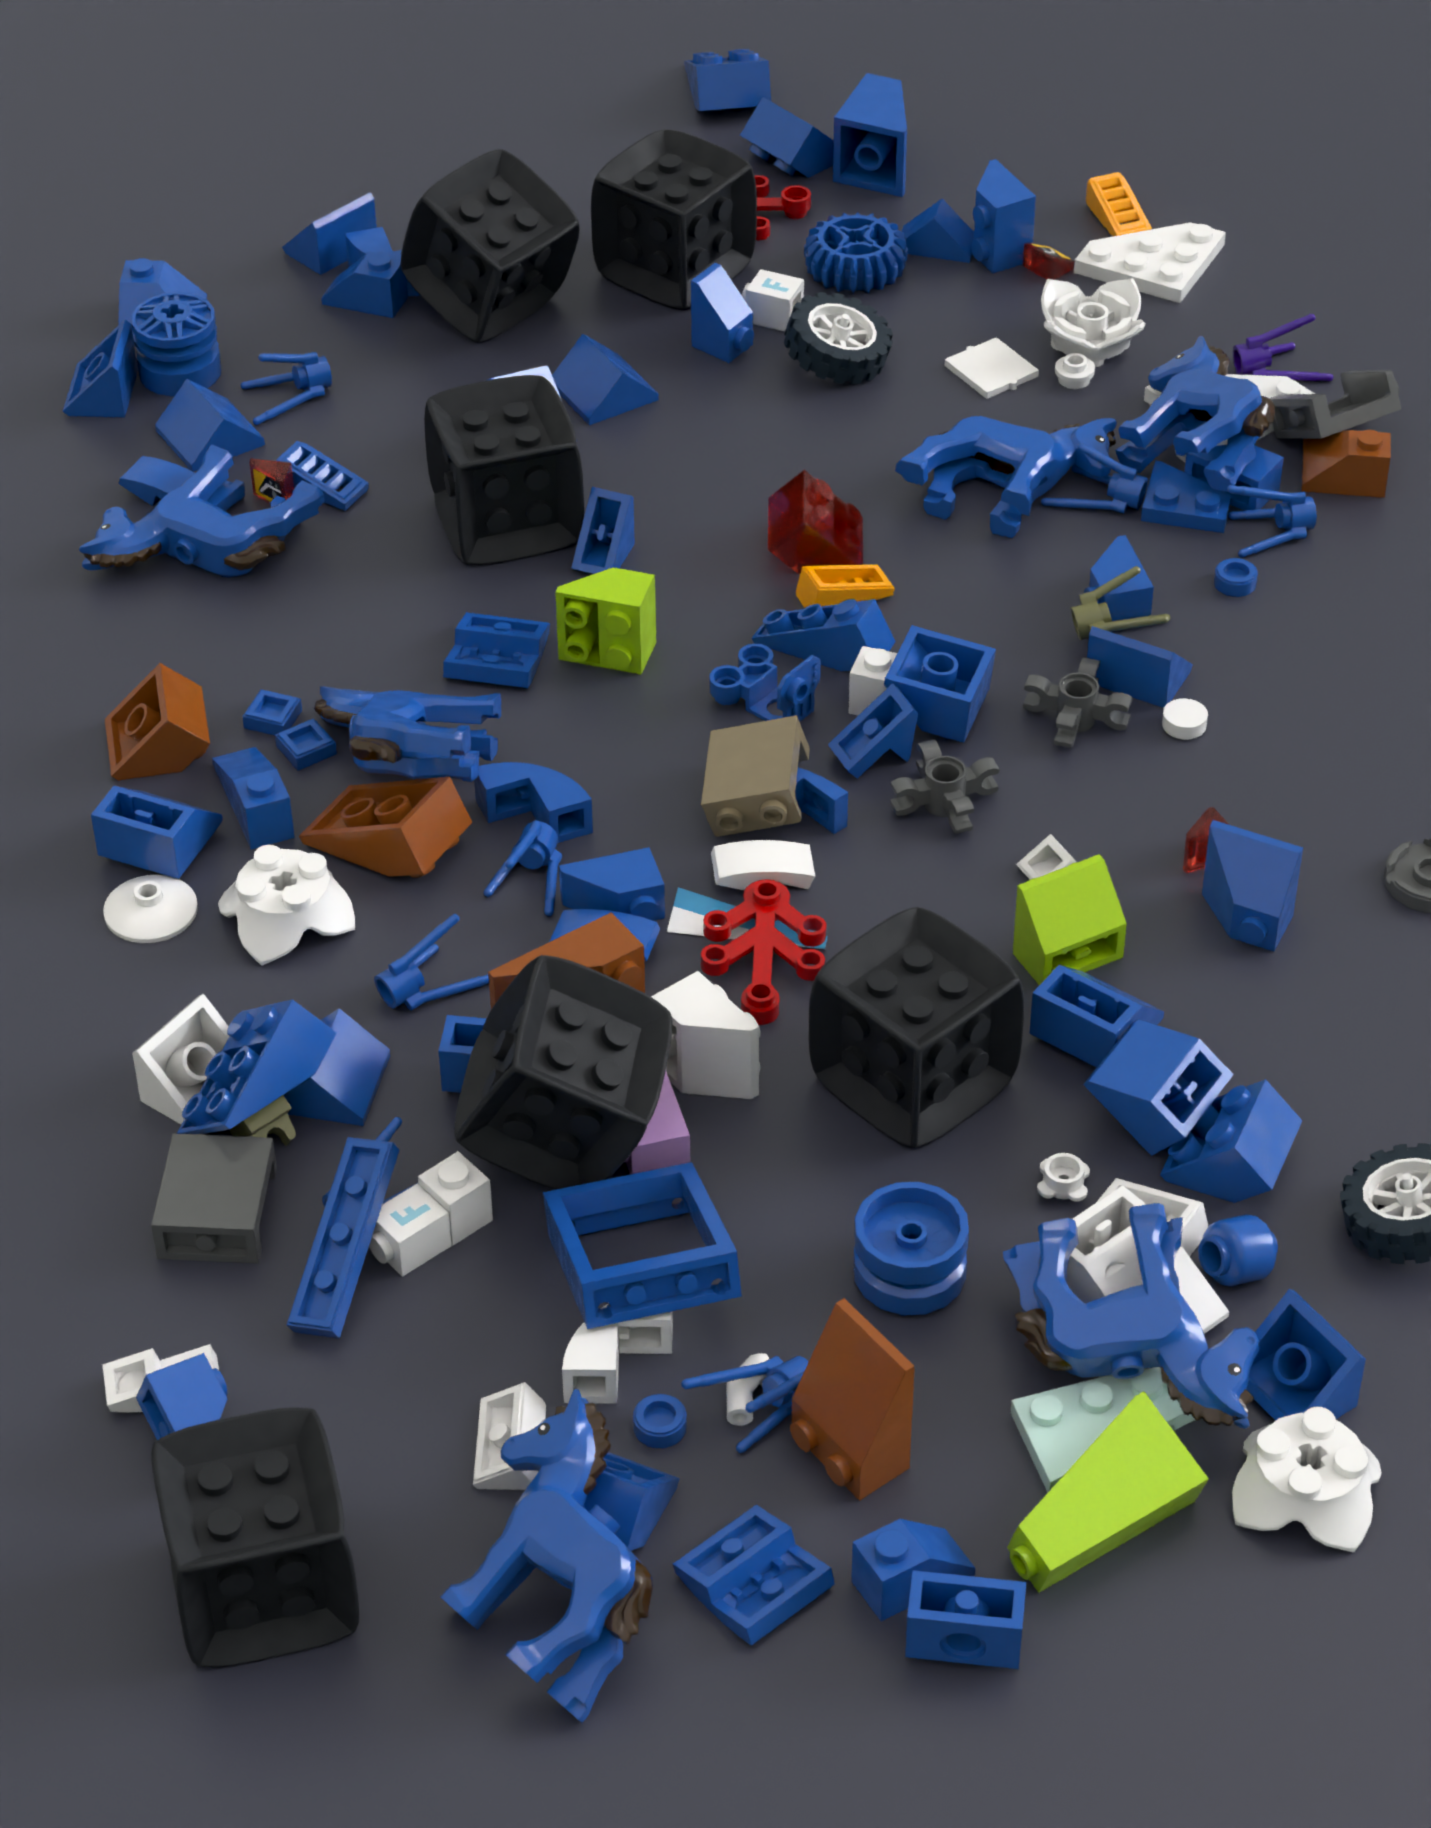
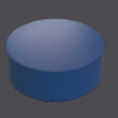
[1214,558,1258,597]
[633,1394,687,1448]

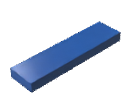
[286,1137,400,1339]

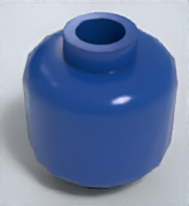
[1198,1214,1278,1287]

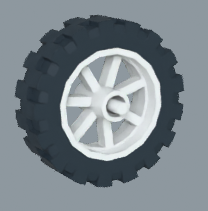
[784,292,893,384]
[1340,1143,1431,1264]

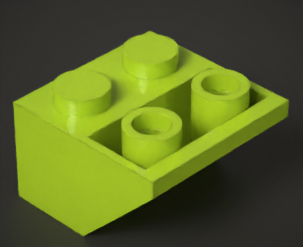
[555,567,657,675]
[1013,854,1127,985]

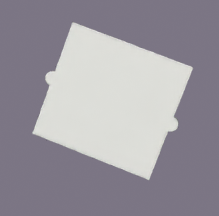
[944,337,1039,399]

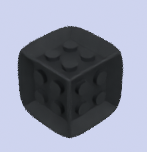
[591,129,757,309]
[401,149,580,342]
[424,375,584,565]
[808,907,1024,1148]
[454,955,672,1190]
[151,1407,360,1667]

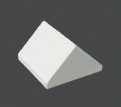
[132,994,229,1124]

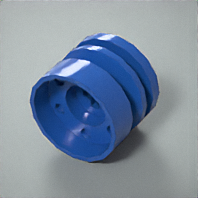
[131,292,221,396]

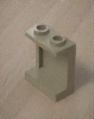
[701,715,810,837]

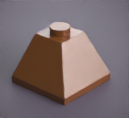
[1301,430,1391,498]

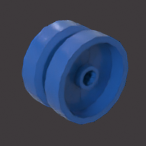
[853,1182,969,1315]

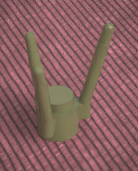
[1071,566,1171,640]

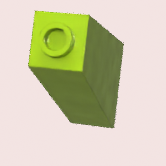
[1007,1391,1209,1593]

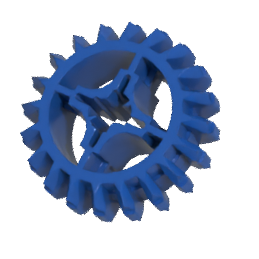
[804,212,908,294]

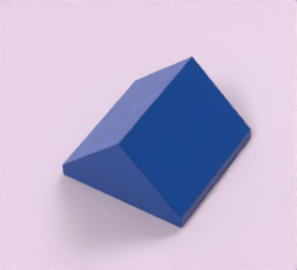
[282,192,377,275]
[63,319,138,417]
[552,334,659,425]
[155,379,265,472]
[1087,626,1193,708]
[283,1008,390,1126]
[1246,1289,1366,1421]

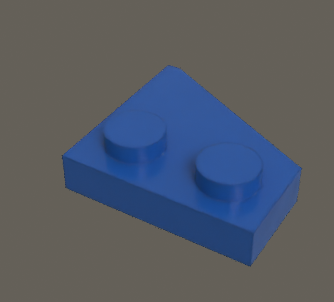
[1141,460,1231,533]

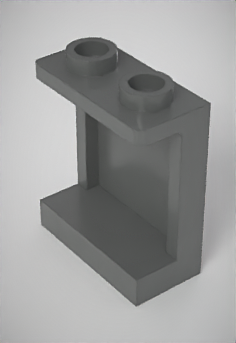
[1270,370,1401,439]
[151,1134,277,1264]

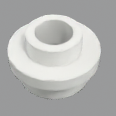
[1055,353,1095,389]

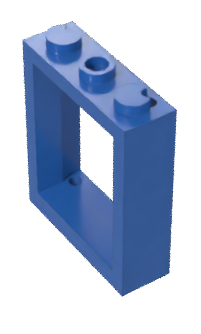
[543,1162,742,1329]

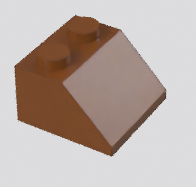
[105,663,210,780]

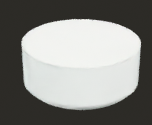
[1162,698,1208,740]

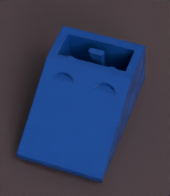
[684,49,771,111]
[176,999,337,1134]

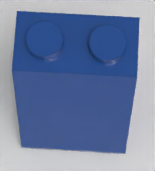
[833,73,907,197]

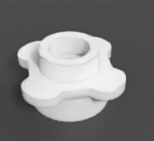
[1037,1153,1090,1202]

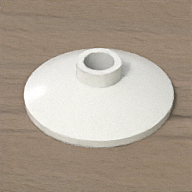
[103,875,198,943]

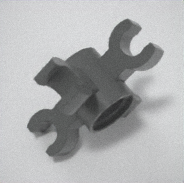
[1023,657,1132,748]
[890,739,1000,834]

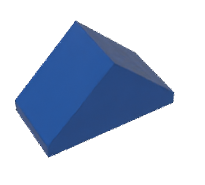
[902,198,974,263]
[571,487,635,574]

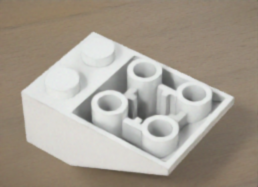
[1067,1185,1229,1334]

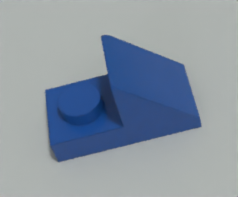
[828,683,918,779]

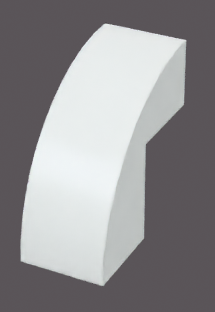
[562,1304,673,1404]

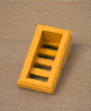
[1086,172,1152,237]
[796,564,895,608]

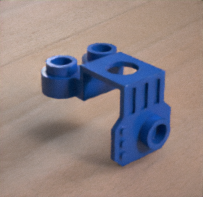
[709,643,821,722]

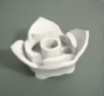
[1041,278,1145,367]
[218,845,355,966]
[1232,1407,1381,1552]

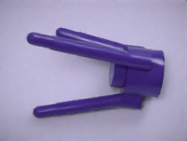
[1233,314,1334,381]

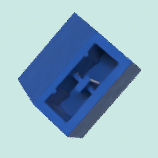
[91,786,223,879]
[1029,965,1164,1067]
[1083,1019,1234,1156]
[1160,1079,1302,1203]

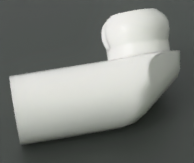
[726,1353,769,1426]

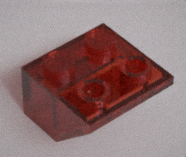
[768,470,863,574]

